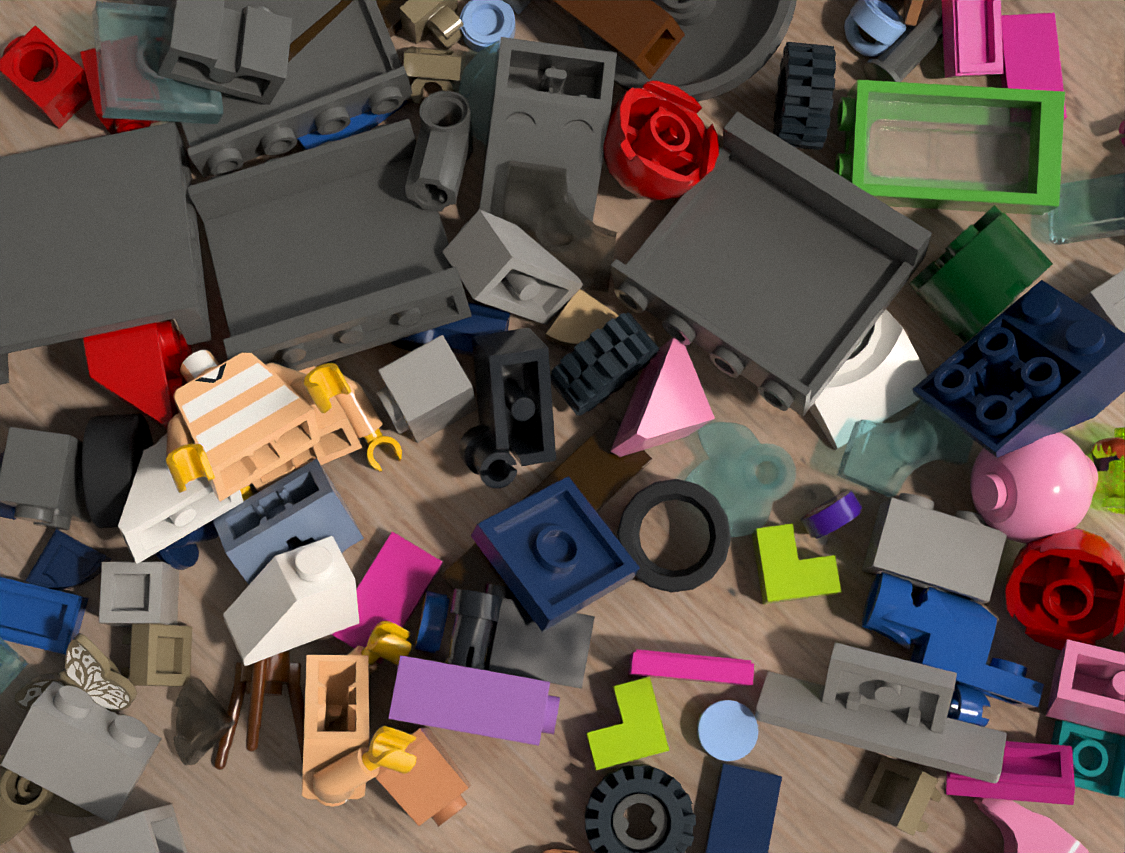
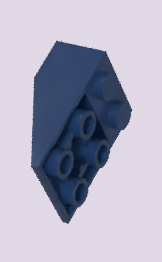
[912,280,1125,458]

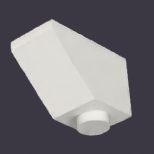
[118,434,244,564]
[223,536,359,666]

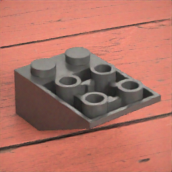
[479,37,617,236]

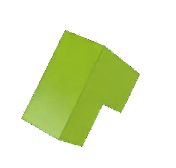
[752,523,841,605]
[586,677,670,770]

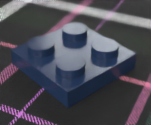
[471,476,640,632]

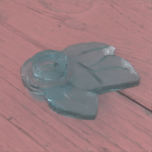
[685,422,796,537]

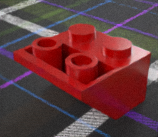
[83,319,193,430]

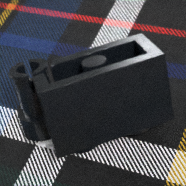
[459,328,556,489]
[445,584,595,689]

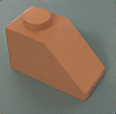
[375,728,471,827]

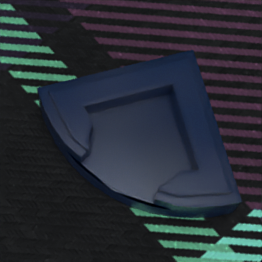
[26,529,112,590]

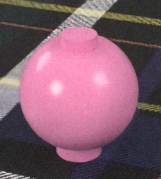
[970,432,1098,544]

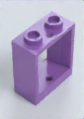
[388,655,560,746]

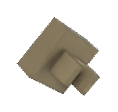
[400,0,464,49]
[403,46,466,103]
[121,624,192,687]
[858,755,942,836]

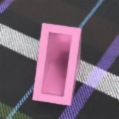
[611,337,715,457]

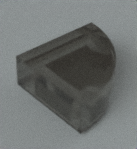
[173,679,235,765]

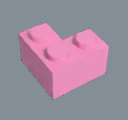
[1046,627,1125,736]

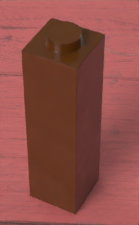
[545,0,685,80]

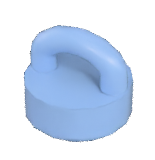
[844,0,906,57]

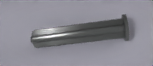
[863,0,943,82]

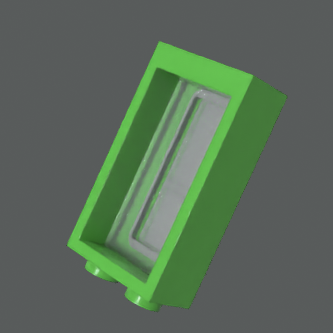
[834,80,1065,215]

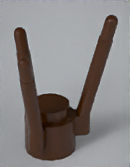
[214,649,305,770]

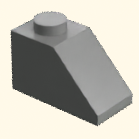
[443,209,583,325]

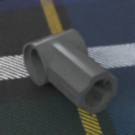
[405,91,474,212]

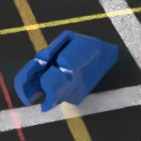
[862,572,1044,708]

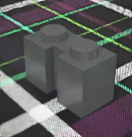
[157,0,292,105]
[0,427,91,530]

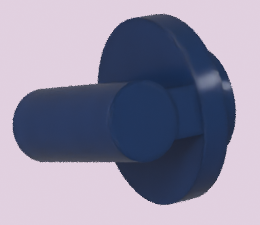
[155,520,219,570]

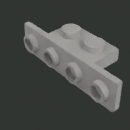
[755,642,1007,783]

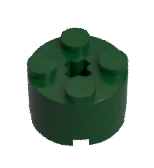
[909,205,1053,343]

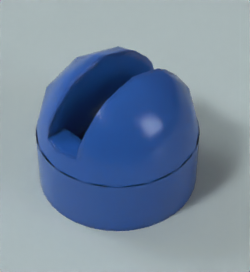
[947,684,991,727]

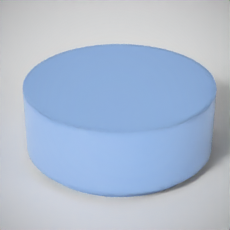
[460,0,516,55]
[697,700,758,761]

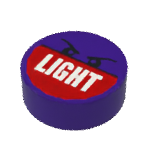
[801,490,862,539]

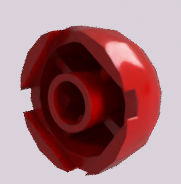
[603,80,719,200]
[1005,528,1125,650]

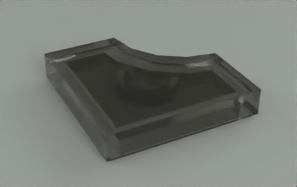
[502,160,617,292]

